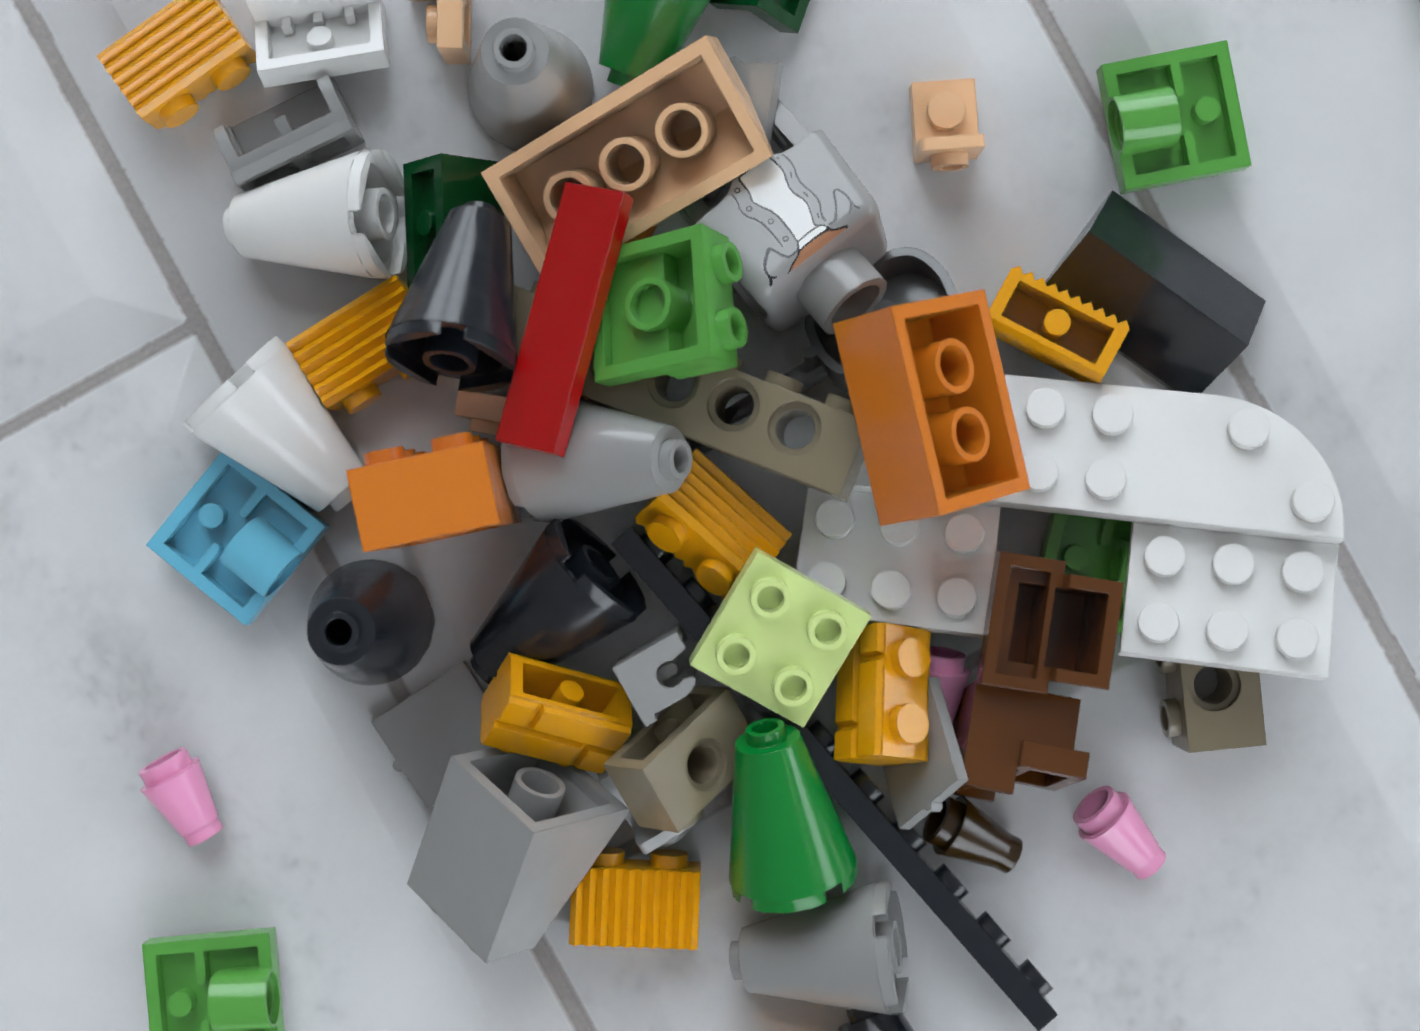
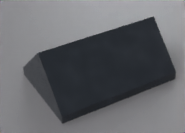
[1045,190,1266,393]

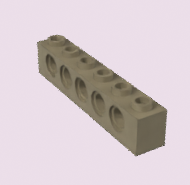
[514,281,864,502]

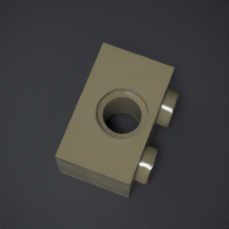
[1155,660,1267,753]
[603,686,748,833]

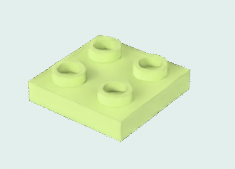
[689,547,871,728]

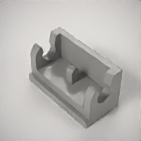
[212,74,365,191]
[612,624,697,727]

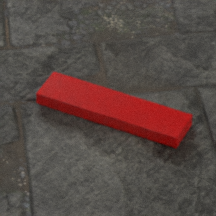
[495,182,634,458]

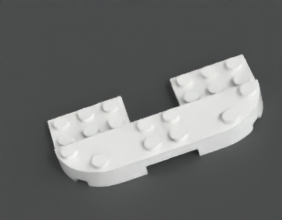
[796,374,1344,681]

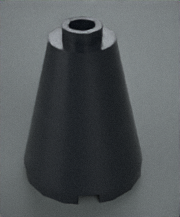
[384,201,518,392]
[470,518,646,684]
[307,559,435,685]

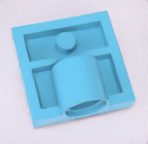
[146,453,331,626]

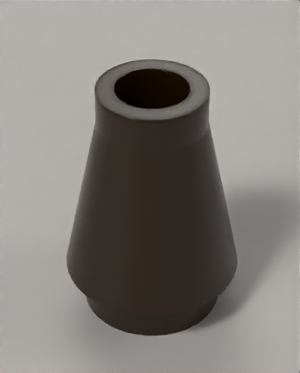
[923,796,1023,873]

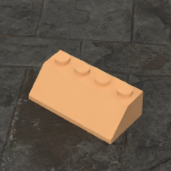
[481,35,774,274]

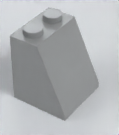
[407,747,628,964]

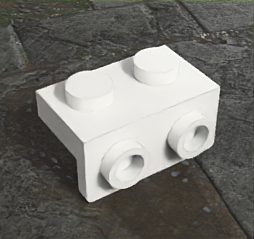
[245,0,390,88]

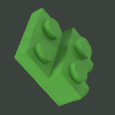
[593,223,748,387]

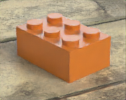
[833,289,1031,526]
[346,432,522,552]

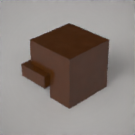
[976,551,1124,694]
[951,680,1090,803]

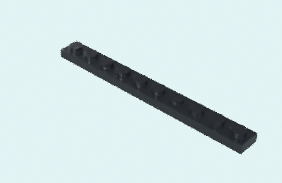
[611,527,1058,1031]

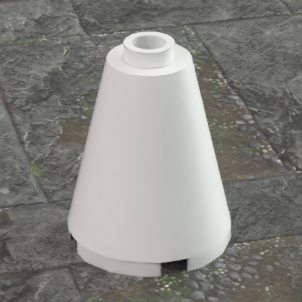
[223,149,407,280]
[183,335,363,512]

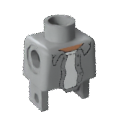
[678,99,887,334]

